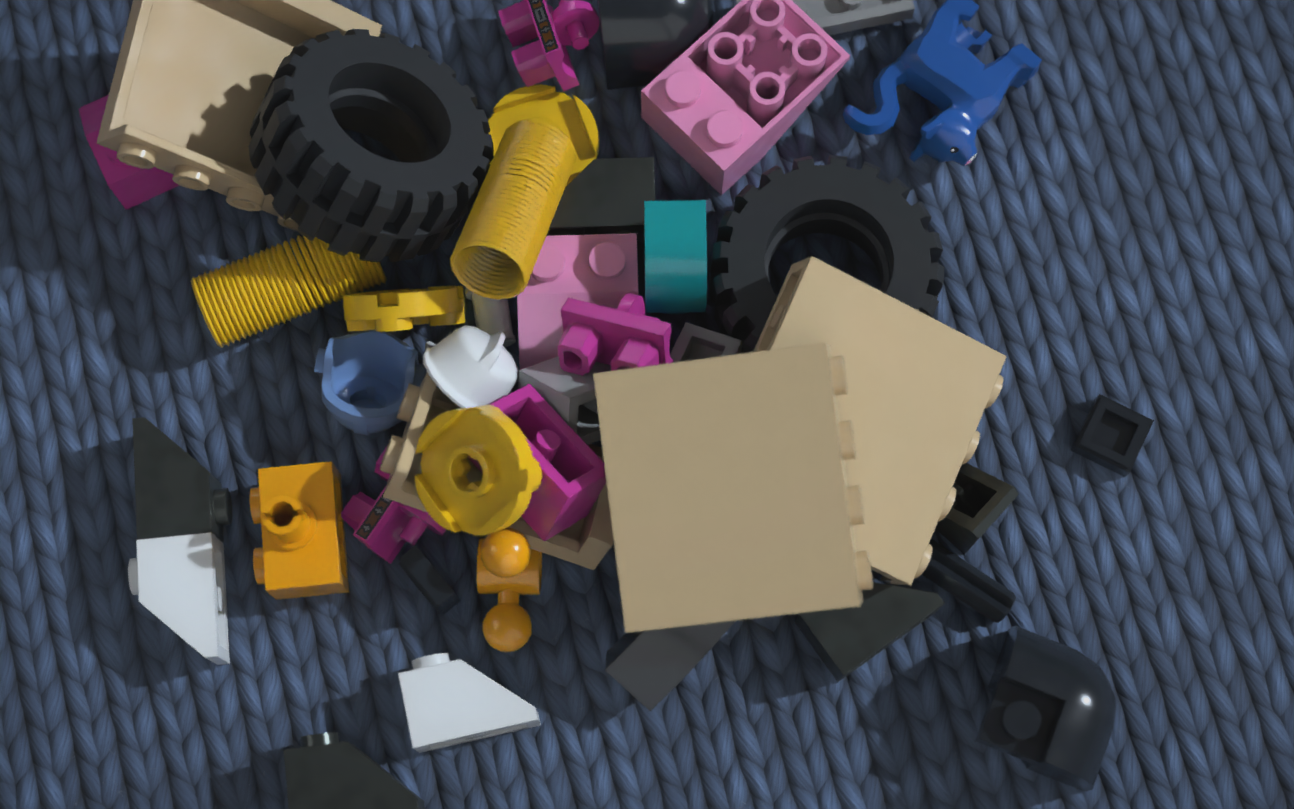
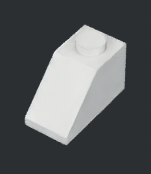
[128,532,230,665]
[398,653,541,753]

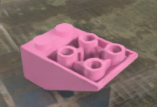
[641,0,850,196]

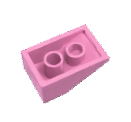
[517,233,638,370]

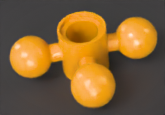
[477,527,542,652]

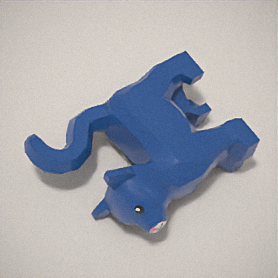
[842,0,1042,166]

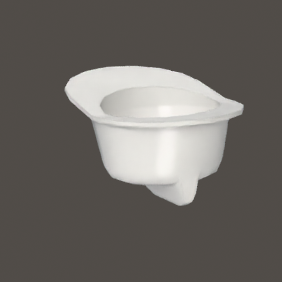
[423,325,519,408]

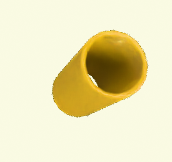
[450,120,576,300]
[191,235,387,348]

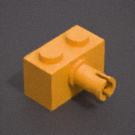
[249,461,349,600]

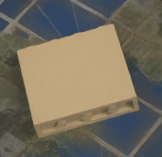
[96,0,382,231]
[753,256,1007,585]
[593,343,873,633]

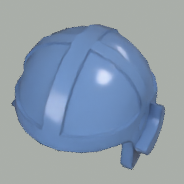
[314,330,427,435]

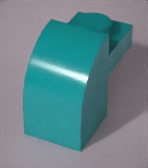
[644,200,707,314]

